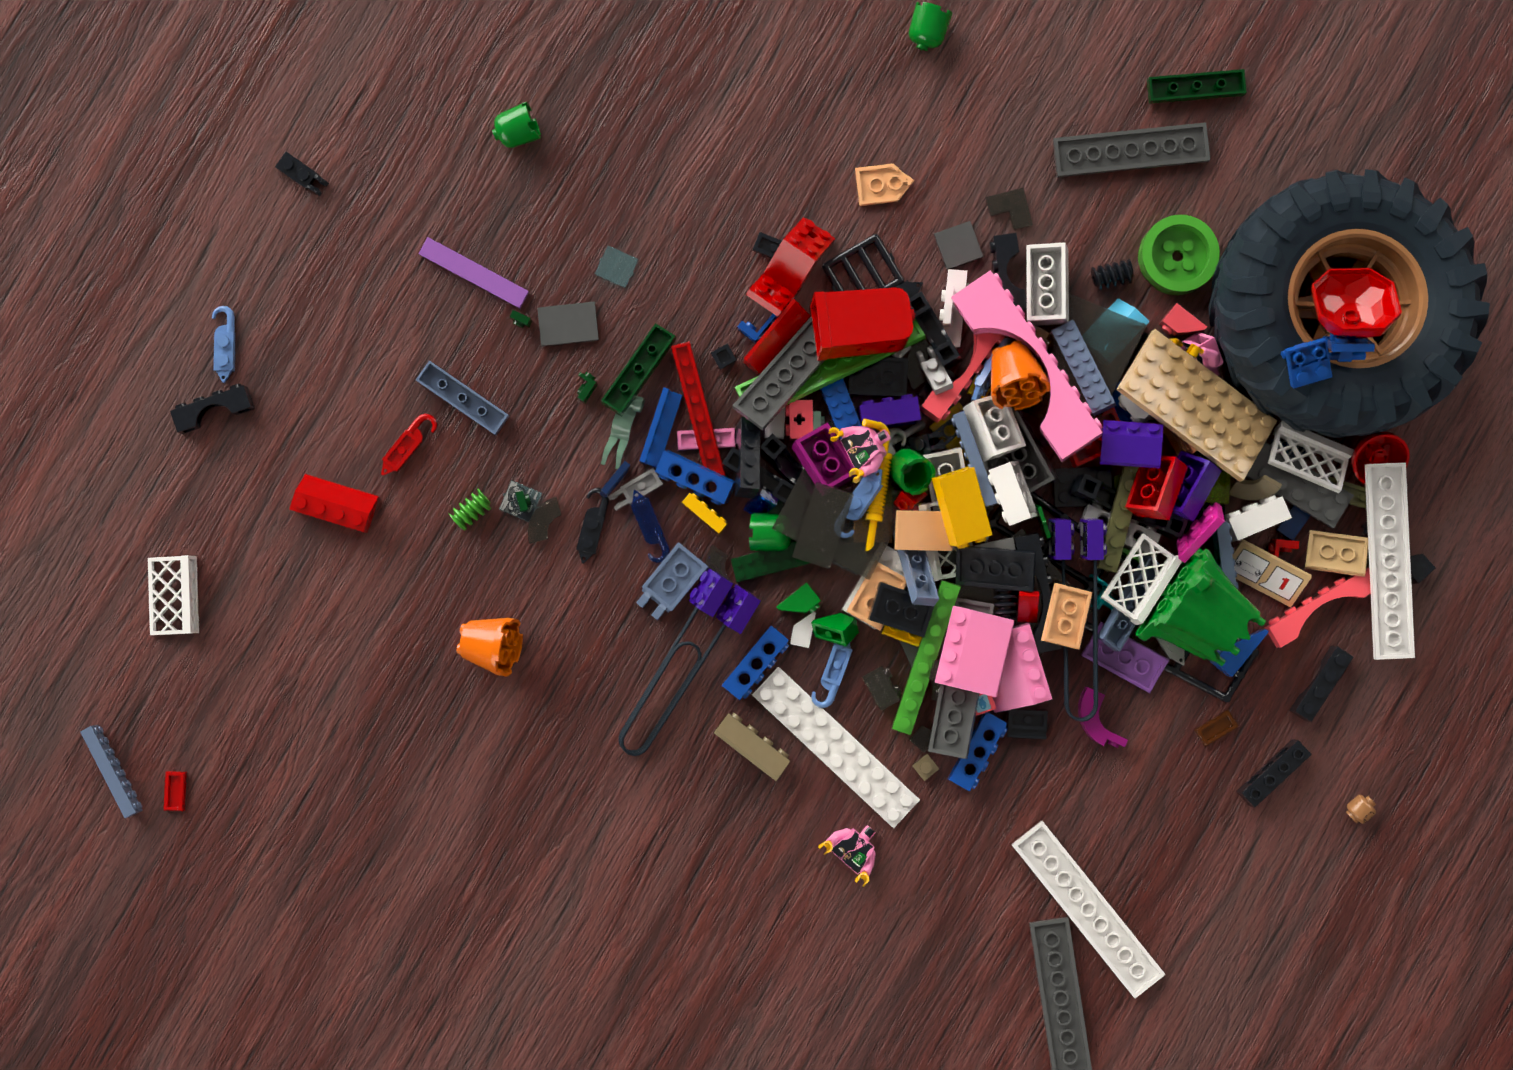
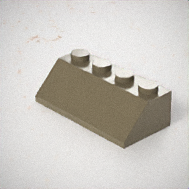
[714,713,790,781]

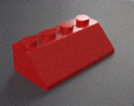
[744,299,811,375]
[289,474,379,533]

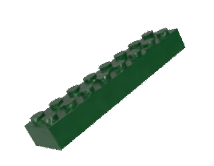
[1147,69,1247,104]
[601,323,676,416]
[731,535,830,582]

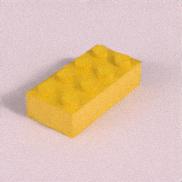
[682,493,727,534]

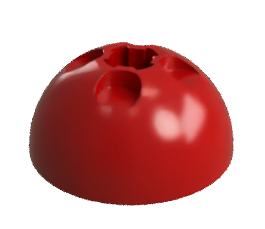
[1351,432,1410,484]

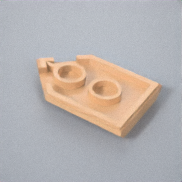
[855,164,914,206]

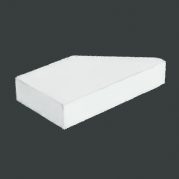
[790,612,816,648]

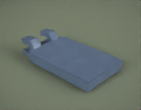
[636,542,708,620]

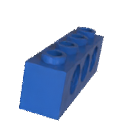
[655,450,735,505]
[722,626,789,700]
[947,712,1008,791]

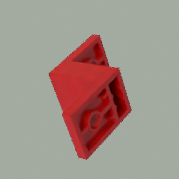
[746,217,835,316]

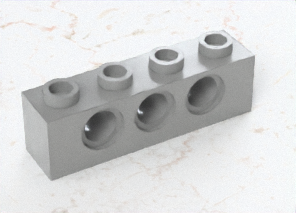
[1077,503,1161,556]

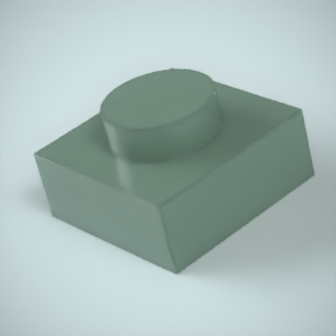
[813,411,825,430]

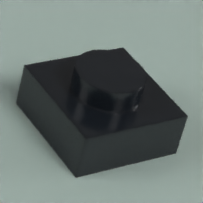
[711,343,737,370]

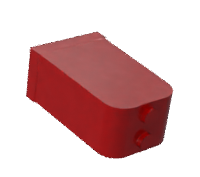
[810,287,915,361]

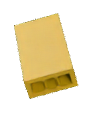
[932,467,992,549]

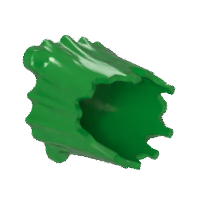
[1136,548,1266,666]

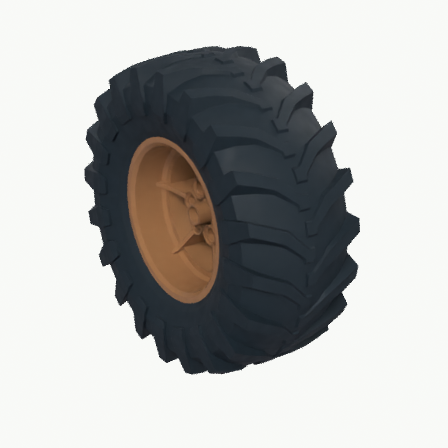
[1209,169,1490,438]

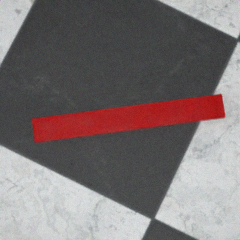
[671,341,726,492]

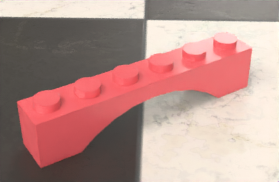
[920,333,1005,423]
[1264,568,1371,648]

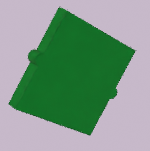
[1035,504,1051,538]

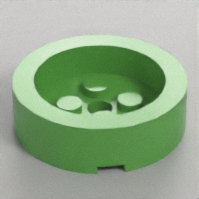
[1138,215,1220,295]

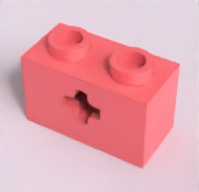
[785,400,813,440]

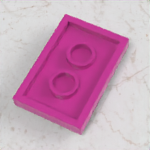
[1177,502,1225,563]

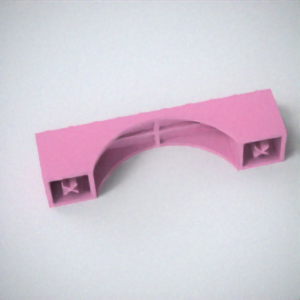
[951,270,1103,462]

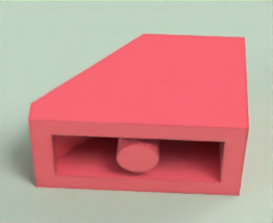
[1159,303,1207,336]

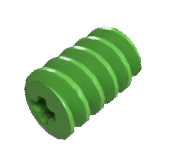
[449,488,491,530]

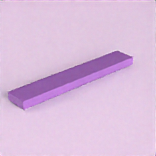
[418,237,529,309]

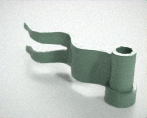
[601,396,645,469]

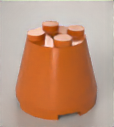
[991,341,1051,410]
[456,618,523,677]

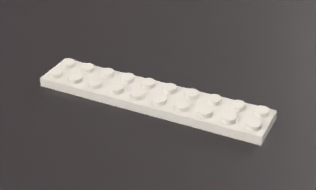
[1365,463,1415,660]
[752,667,920,828]
[1011,820,1166,999]

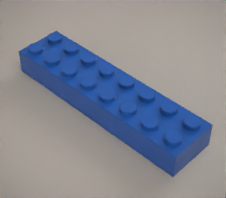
[820,378,861,446]

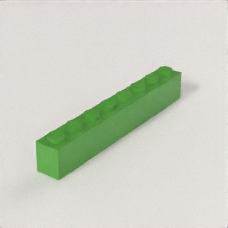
[892,579,960,735]

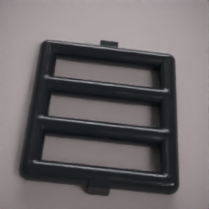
[822,234,904,292]

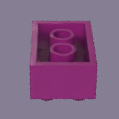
[792,422,857,497]

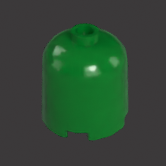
[909,2,953,51]
[492,102,541,148]
[888,449,936,495]
[749,513,796,551]

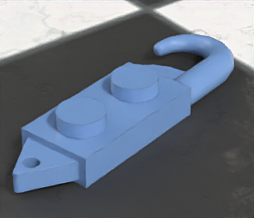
[212,306,235,383]
[972,337,1012,400]
[834,469,883,538]
[811,643,853,708]

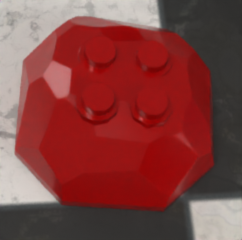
[1311,268,1402,337]

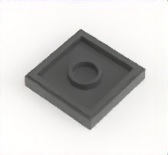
[934,221,983,270]

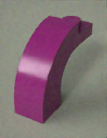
[1078,687,1128,748]

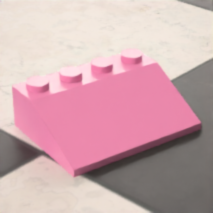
[935,606,1014,697]
[992,622,1052,713]

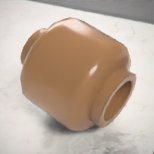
[1346,795,1376,824]

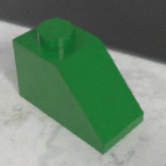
[776,582,821,613]
[811,613,859,646]

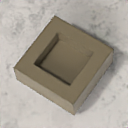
[912,754,939,781]

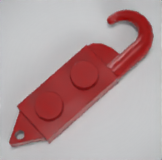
[381,414,437,476]

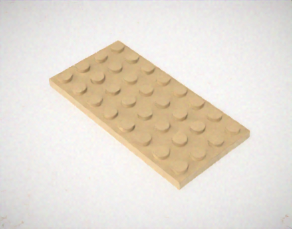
[1116,329,1277,482]

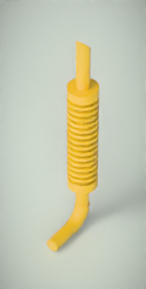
[862,419,892,551]

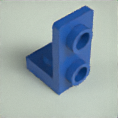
[737,314,778,343]

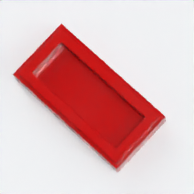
[1017,591,1039,623]
[163,771,187,811]

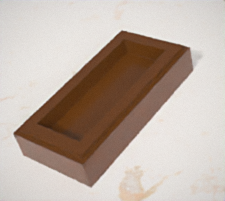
[1194,710,1239,747]

